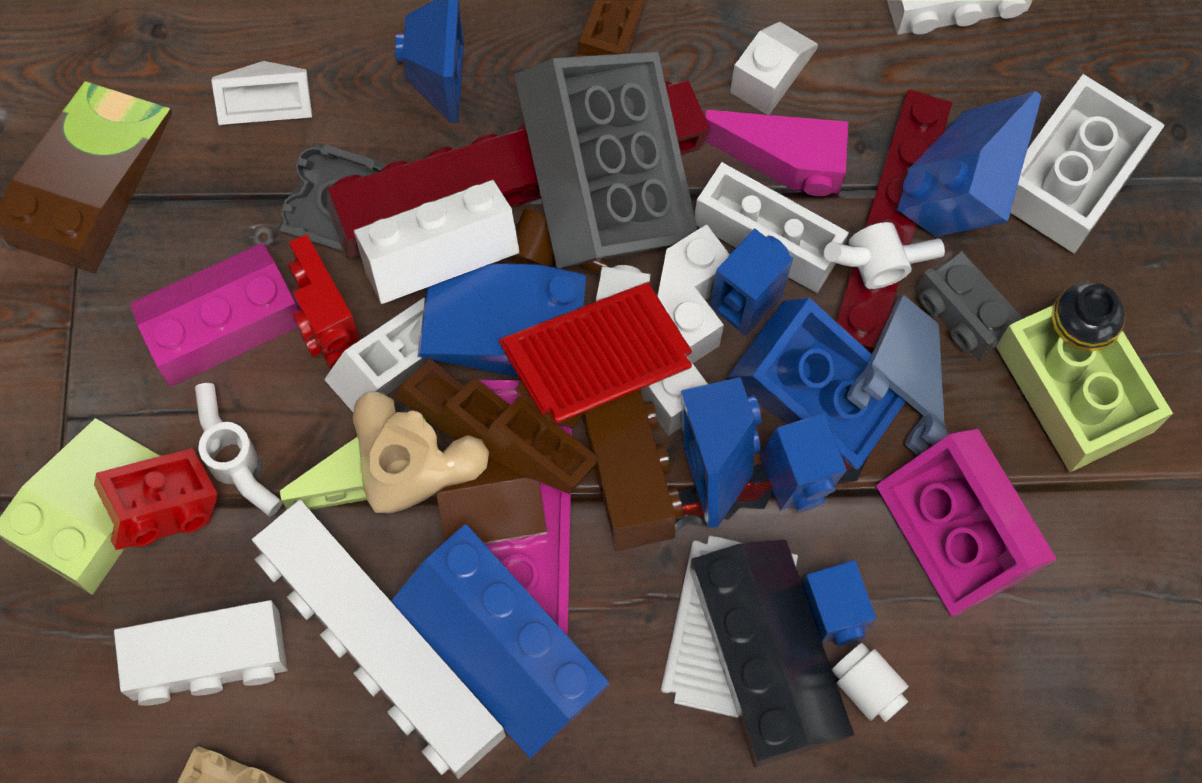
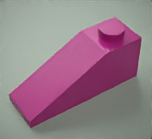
[705,110,848,196]

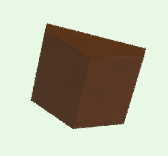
[436,450,547,545]

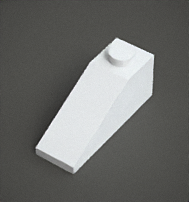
[324,297,429,412]

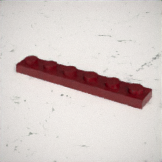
[836,89,953,354]

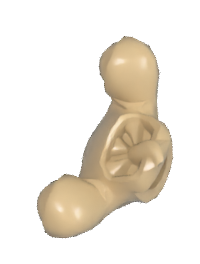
[353,392,489,514]

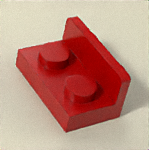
[94,448,218,550]

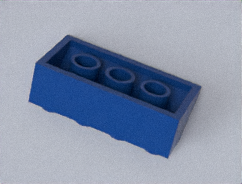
[391,524,610,759]

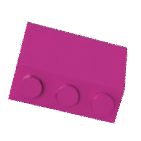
[130,242,298,387]
[876,429,1057,617]

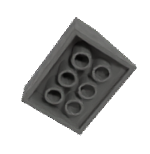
[514,52,697,269]

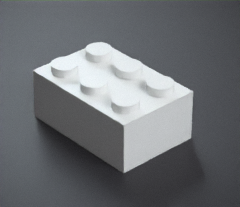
[1010,74,1165,254]

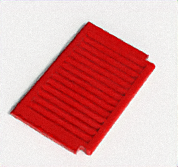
[498,282,692,423]

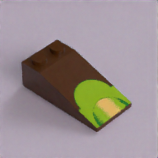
[0,81,172,274]

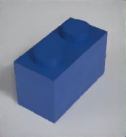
[710,228,793,337]
[760,413,847,513]

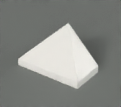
[211,61,313,125]

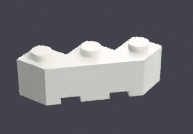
[641,224,730,436]

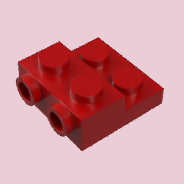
[288,234,360,369]

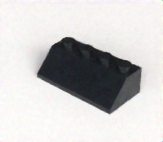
[690,540,854,768]

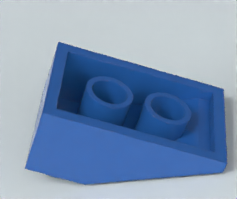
[897,91,1042,237]
[417,264,586,377]
[728,298,906,469]

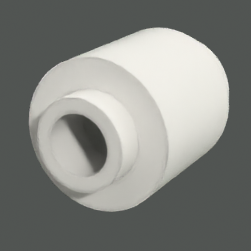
[832,643,909,722]

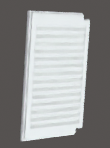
[661,535,798,718]

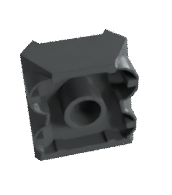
[278,143,386,257]

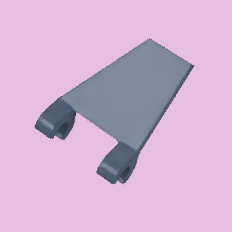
[847,295,948,456]

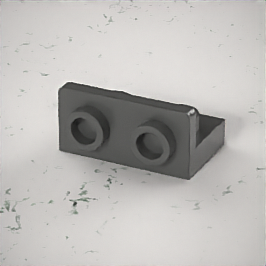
[915,251,1024,361]

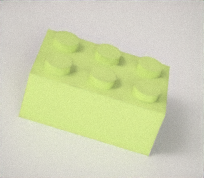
[996,305,1173,472]

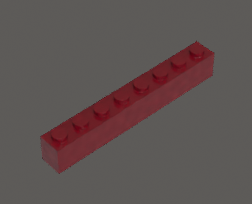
[327,80,710,259]

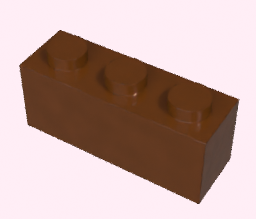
[582,389,683,551]

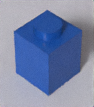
[802,560,876,646]

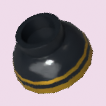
[1051,281,1125,352]

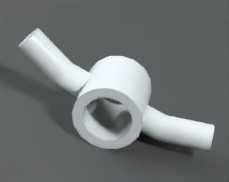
[824,222,945,289]
[195,383,282,517]

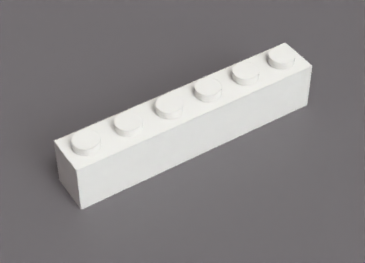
[252,499,506,779]

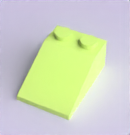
[0,418,160,595]

